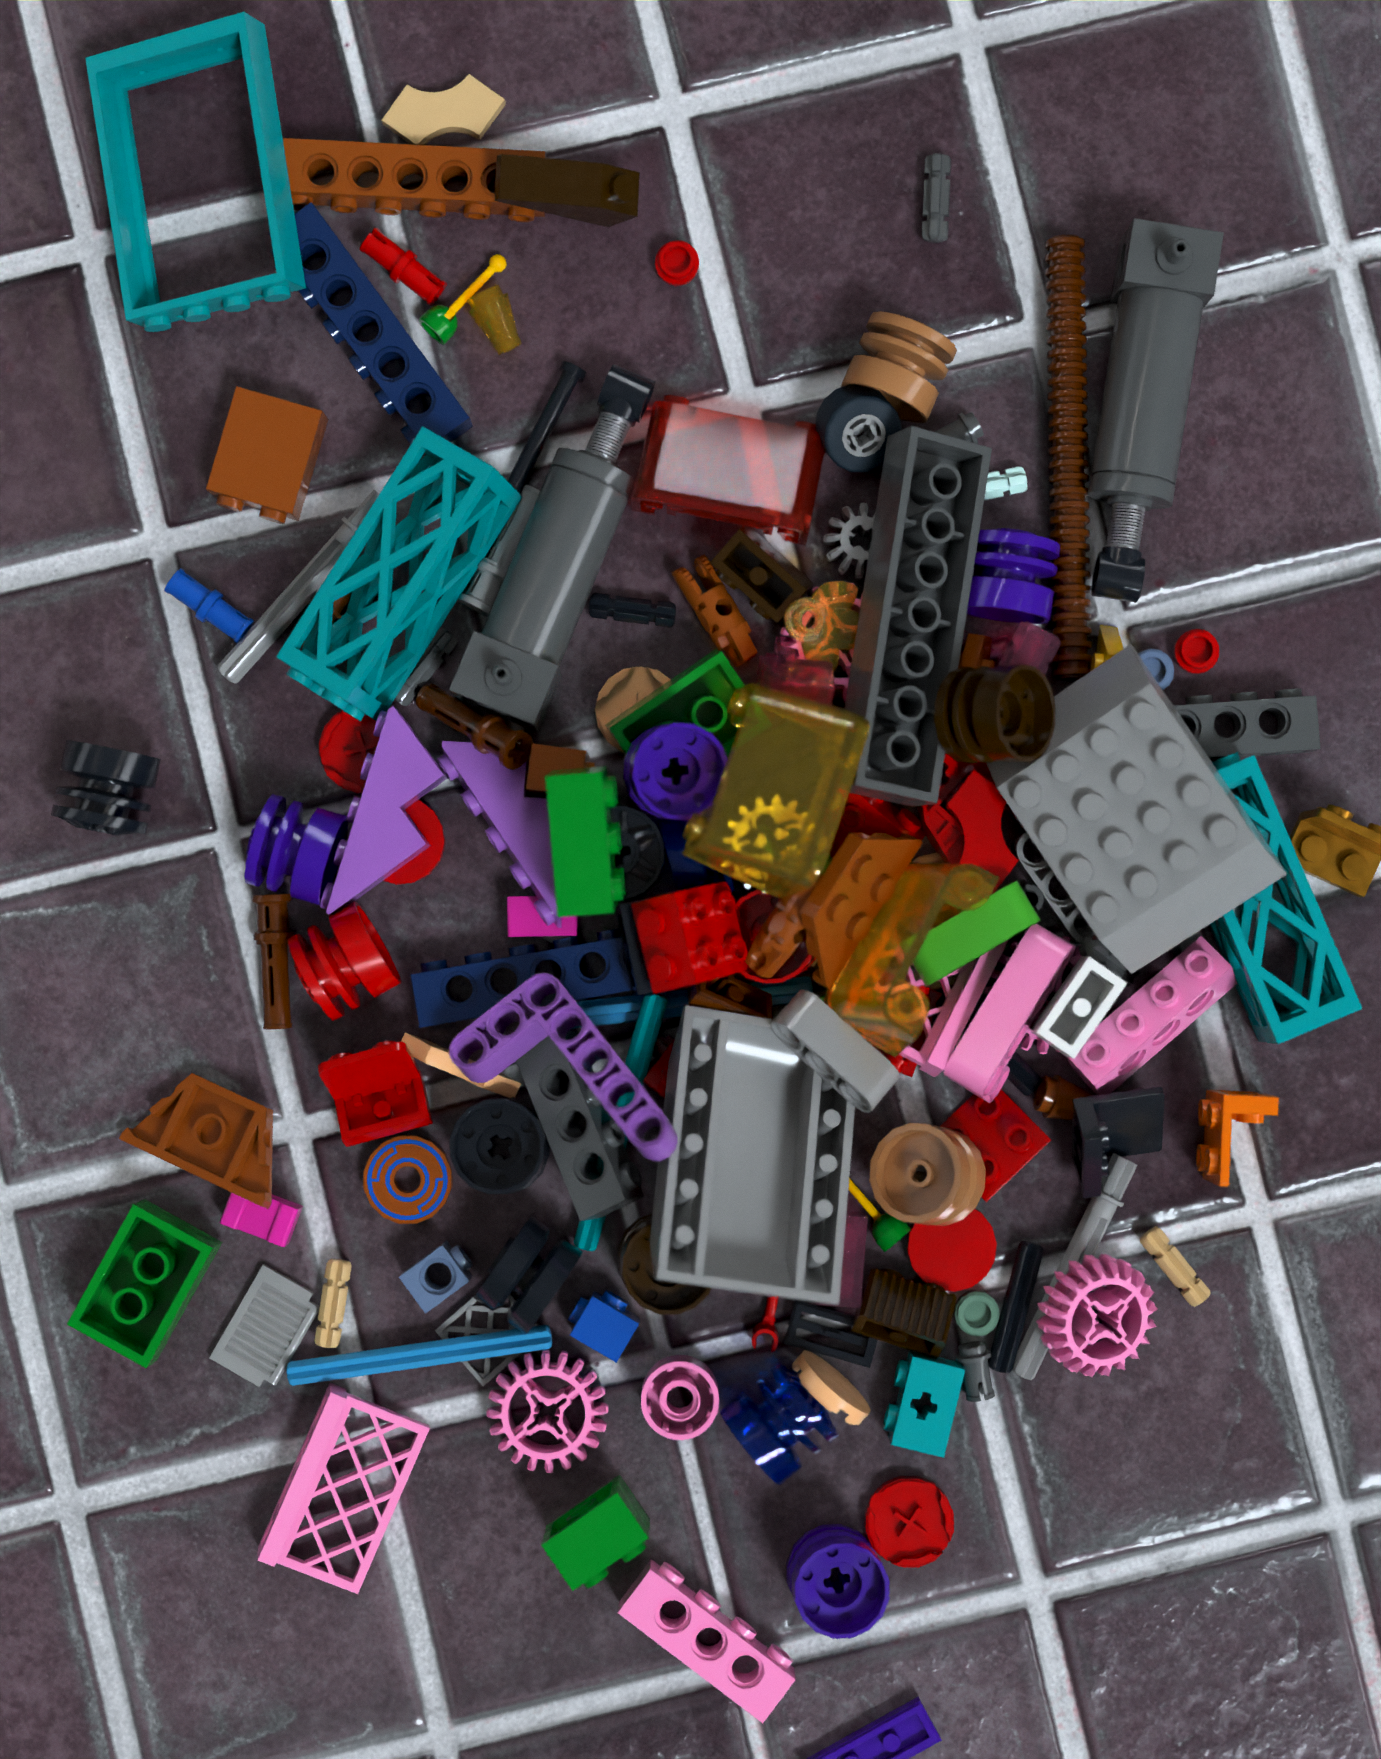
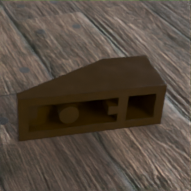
[494,154,640,227]

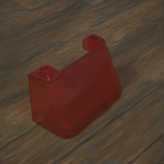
[631,395,825,546]

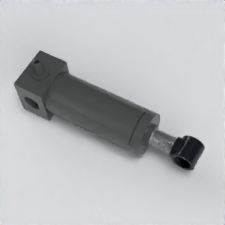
[1088,218,1224,603]
[449,364,656,733]

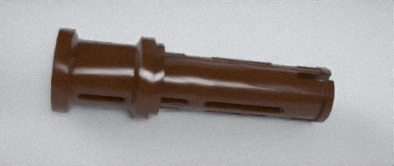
[416,683,533,770]
[251,894,294,1030]

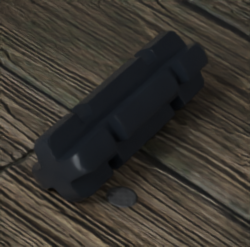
[589,593,676,628]

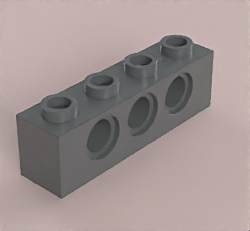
[1174,688,1321,760]
[516,1031,645,1221]

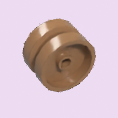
[869,1123,986,1226]

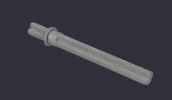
[217,490,379,684]
[1012,1153,1137,1380]

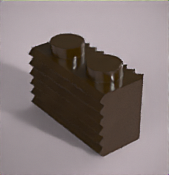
[851,1268,957,1359]

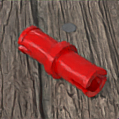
[359,227,447,306]

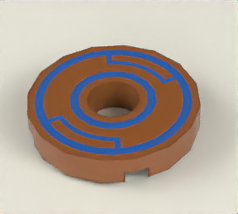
[363,1135,453,1224]

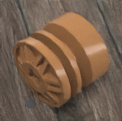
[841,311,957,423]

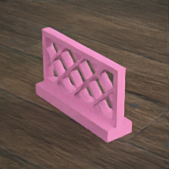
[844,866,1008,1077]
[258,1383,430,1594]

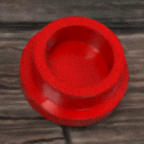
[655,240,699,286]
[1174,629,1220,674]

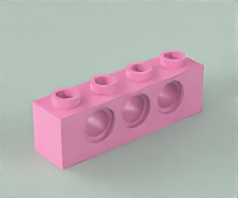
[1067,936,1237,1095]
[618,1559,796,1723]

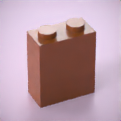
[206,386,328,524]

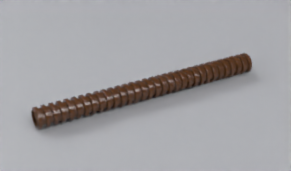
[1045,235,1092,680]

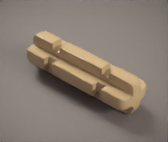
[1140,1226,1211,1307]
[314,1259,352,1348]

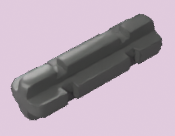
[922,153,951,243]
[394,627,458,707]
[1079,934,1139,987]

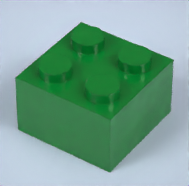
[541,1475,650,1591]

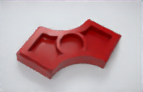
[945,769,1019,896]

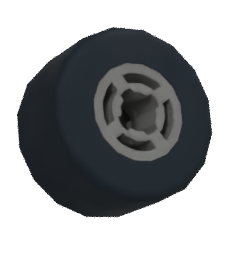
[815,384,902,472]

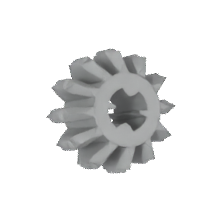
[823,503,876,580]

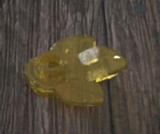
[784,581,859,671]

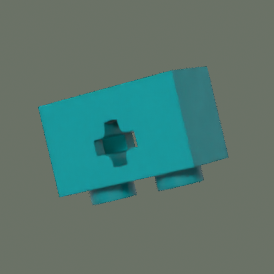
[883,1350,966,1458]

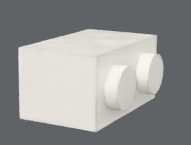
[1029,956,1127,1059]

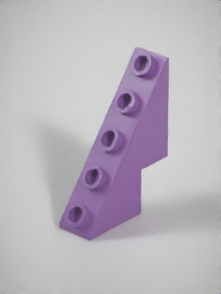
[320,706,448,915]
[437,741,563,928]

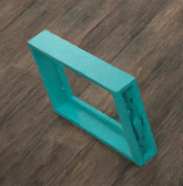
[85,12,306,332]

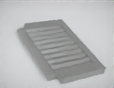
[209,1264,320,1387]

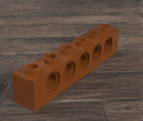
[283,138,547,222]

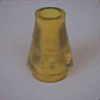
[467,285,522,355]

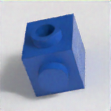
[568,1290,640,1363]

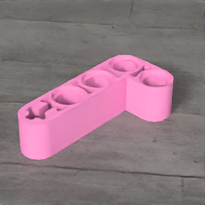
[944,923,1075,1103]

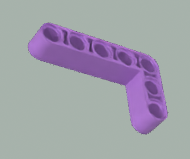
[449,973,678,1161]

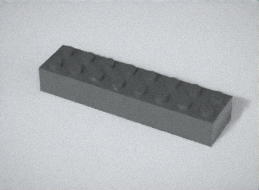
[832,426,992,807]

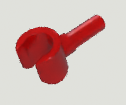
[752,1296,779,1353]

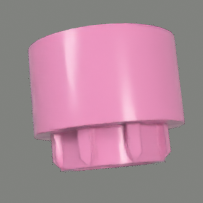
[641,1355,719,1440]

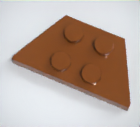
[800,833,923,990]
[119,1073,273,1209]

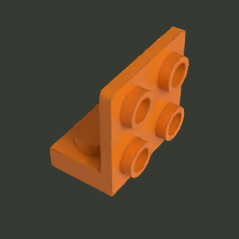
[1196,1089,1279,1187]

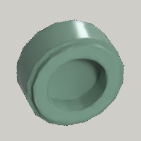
[954,1290,1000,1337]

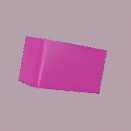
[507,896,578,937]
[219,1192,303,1247]

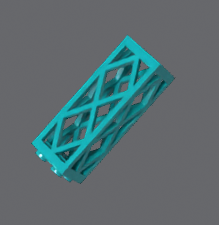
[276,426,522,722]
[1209,752,1362,1044]

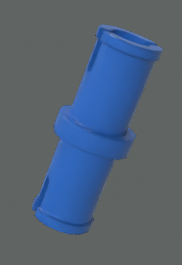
[164,568,254,643]

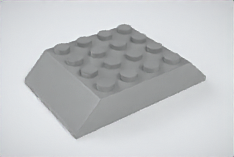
[986,644,1287,974]
[650,1005,861,1305]

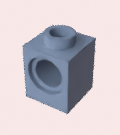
[399,1240,473,1314]

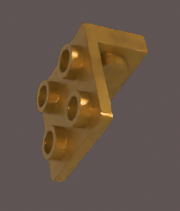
[1290,804,1381,898]

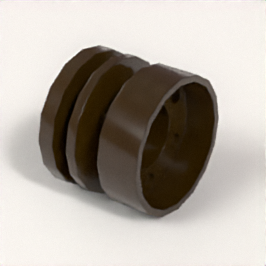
[934,664,1056,763]
[617,1212,712,1315]

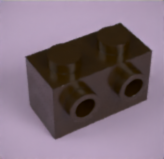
[710,524,814,623]

